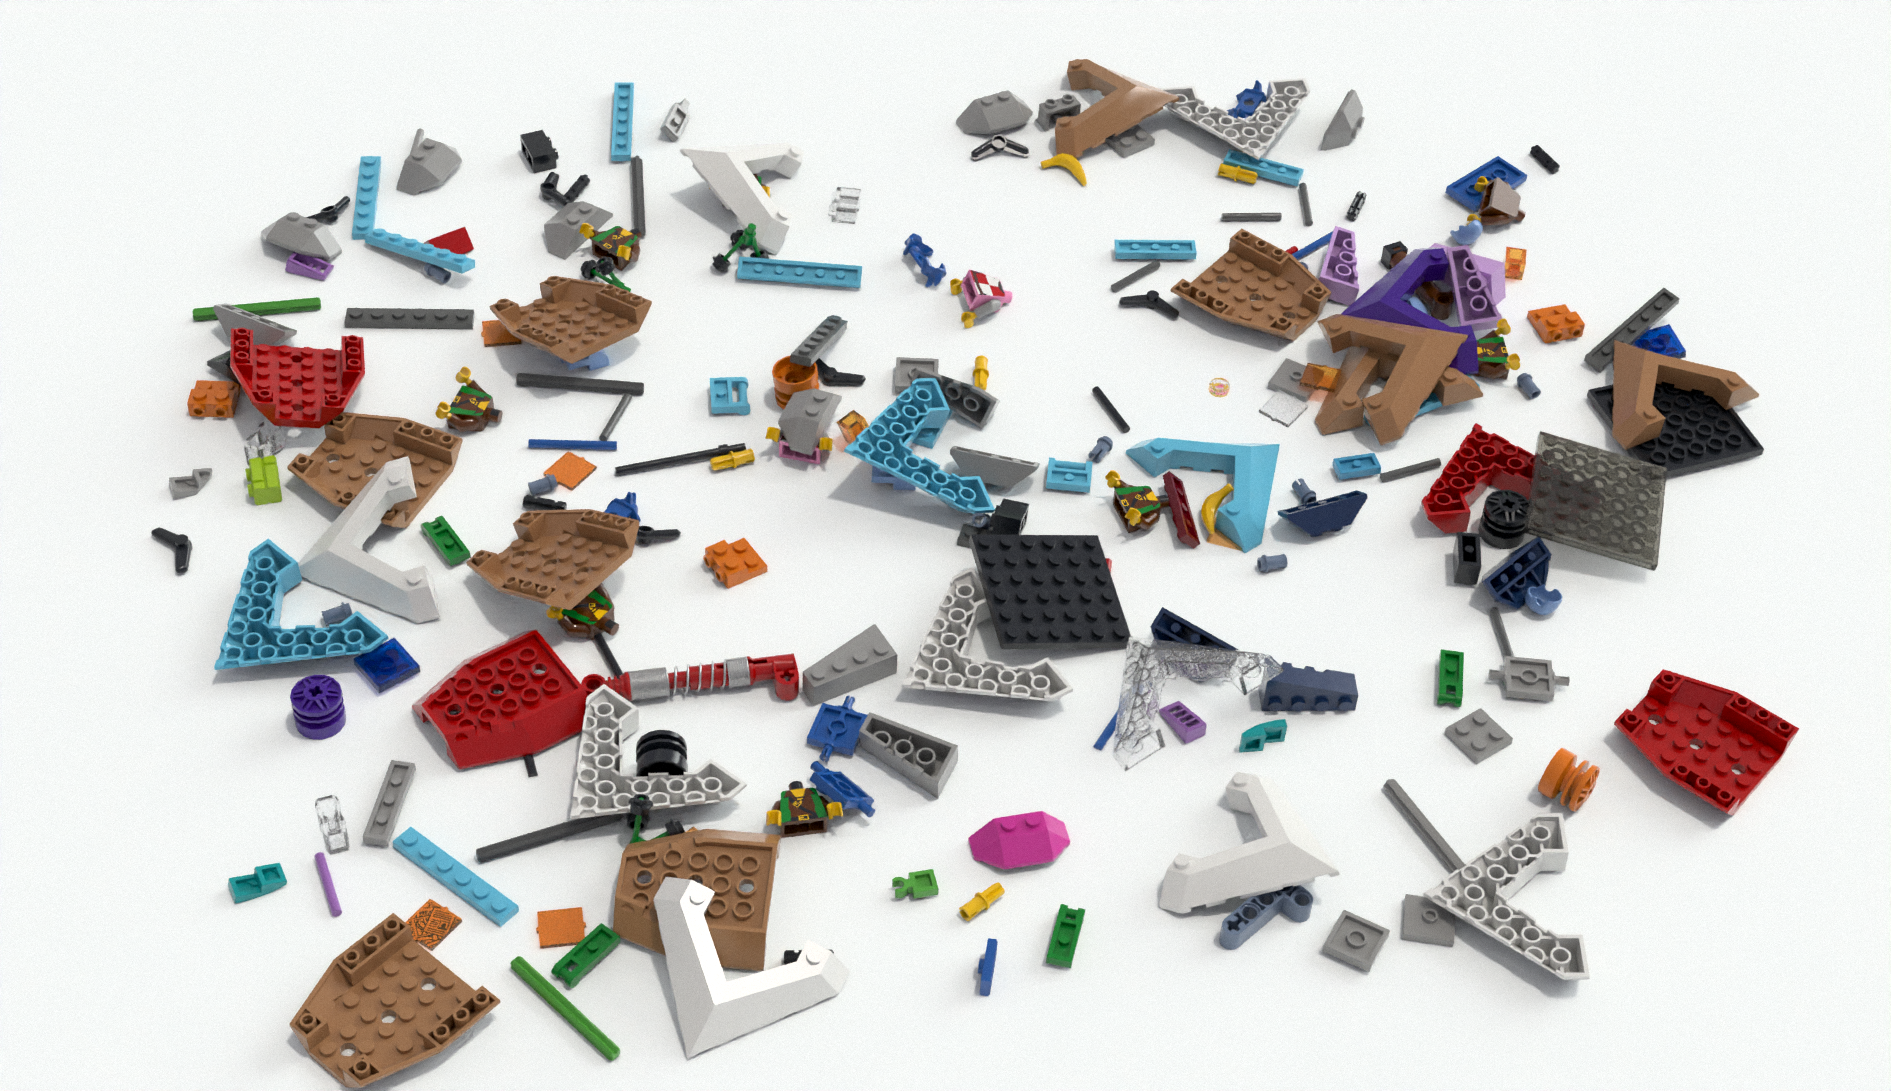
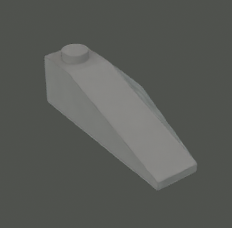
[910,367,1000,429]

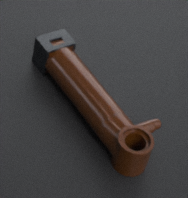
[1380,241,1454,320]

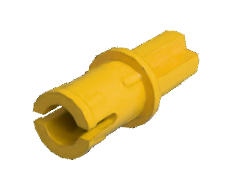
[1218,163,1258,184]
[972,355,989,390]
[710,448,755,471]
[959,882,1005,921]

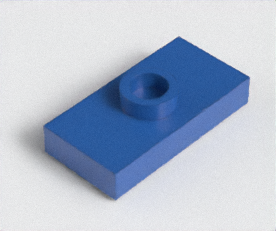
[977,938,998,997]

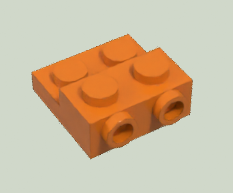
[1527,304,1585,344]
[187,380,241,418]
[703,538,768,589]

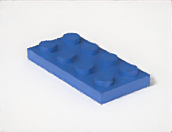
[1445,156,1527,212]

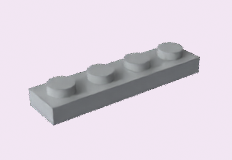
[362,760,416,846]

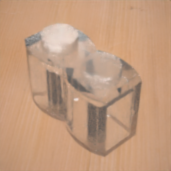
[828,186,861,224]
[244,419,286,466]
[315,794,350,855]

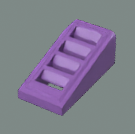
[285,252,334,280]
[1159,700,1207,744]

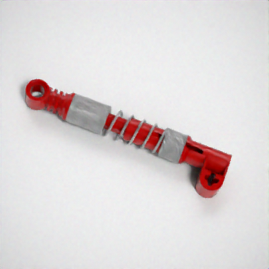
[581,653,799,701]

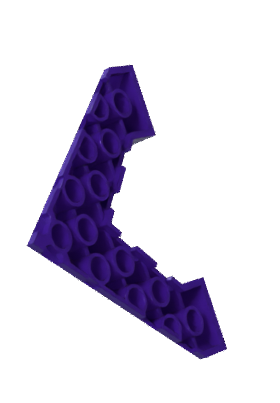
[1341,247,1478,375]

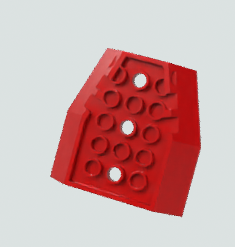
[230,328,365,429]
[412,629,588,770]
[1614,669,1799,816]

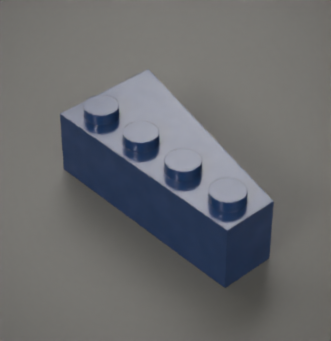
[1258,659,1359,712]

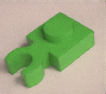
[892,869,939,899]

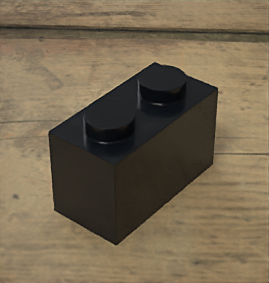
[520,129,559,174]
[989,498,1030,535]
[1453,532,1481,585]

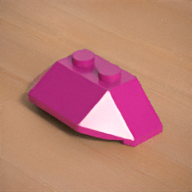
[968,811,1070,870]

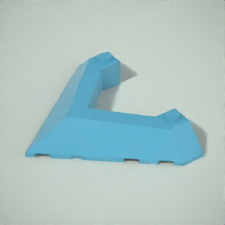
[844,378,995,514]
[1126,437,1280,553]
[214,538,389,670]

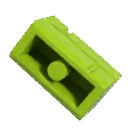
[245,455,282,506]

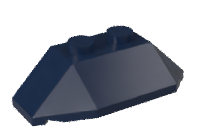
[1277,490,1368,537]
[1481,536,1552,610]
[1150,607,1242,683]

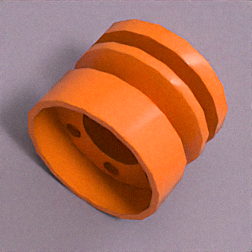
[772,356,819,409]
[1538,748,1600,812]

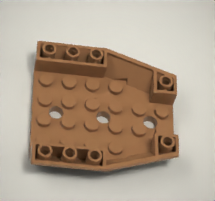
[1170,228,1331,341]
[489,276,652,364]
[287,412,463,528]
[466,509,640,610]
[613,829,781,971]
[289,913,501,1088]

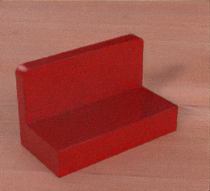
[424,227,474,254]

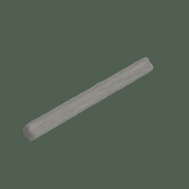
[1383,779,1465,872]

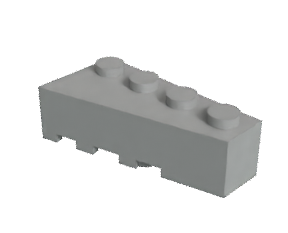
[802,624,898,706]
[859,712,958,799]

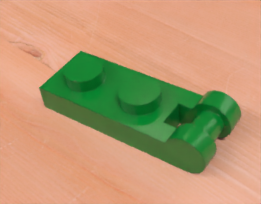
[420,515,471,567]
[1437,649,1464,707]
[1046,904,1086,968]
[551,923,621,988]

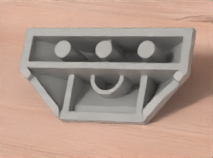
[1321,89,1365,151]
[956,90,1033,134]
[396,138,462,196]
[544,201,613,260]
[261,212,342,260]
[213,303,297,346]
[778,388,842,455]
[950,445,1040,490]

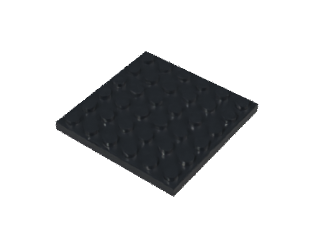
[1587,382,1764,481]
[969,534,1133,649]

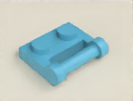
[710,377,751,415]
[1046,457,1093,493]

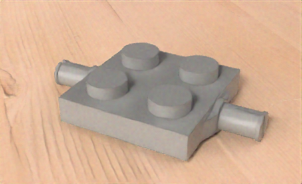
[1488,656,1570,701]

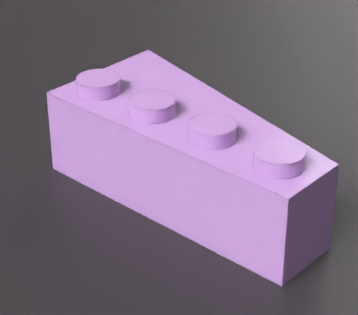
[1318,226,1359,306]
[1429,243,1506,306]
[1446,245,1502,331]

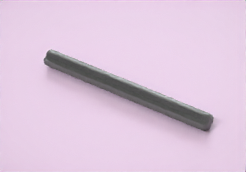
[631,155,646,239]
[516,373,645,395]
[476,814,621,863]

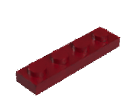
[1163,471,1200,549]

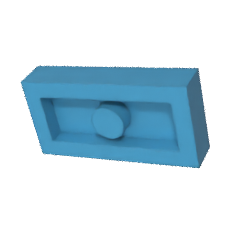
[1332,453,1382,480]

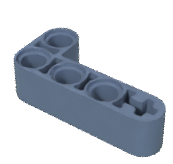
[1219,885,1314,950]

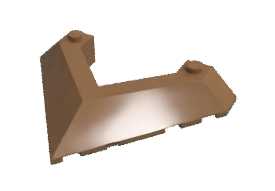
[1055,59,1179,159]
[1317,314,1468,446]
[1612,340,1760,450]
[1315,346,1483,435]

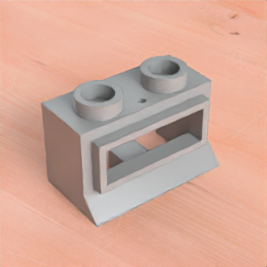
[1035,94,1081,132]

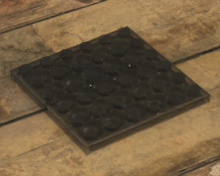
[1524,431,1667,571]

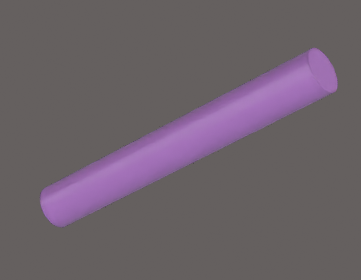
[314,852,342,917]

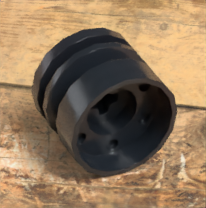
[1478,490,1532,549]
[636,730,688,777]

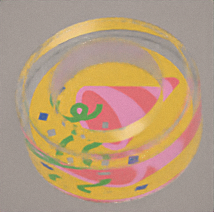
[1208,378,1230,398]

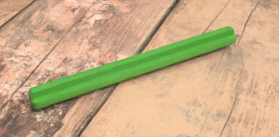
[192,297,321,321]
[510,956,620,1061]

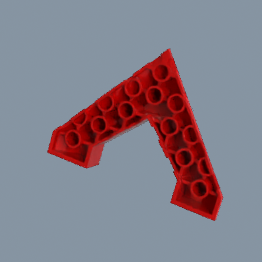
[1421,423,1599,534]

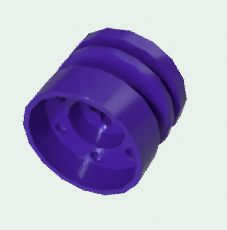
[290,675,347,740]

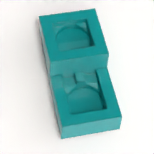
[1239,719,1287,753]
[228,862,287,904]

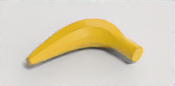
[1040,153,1087,186]
[1201,483,1234,534]

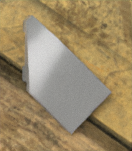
[169,468,213,499]

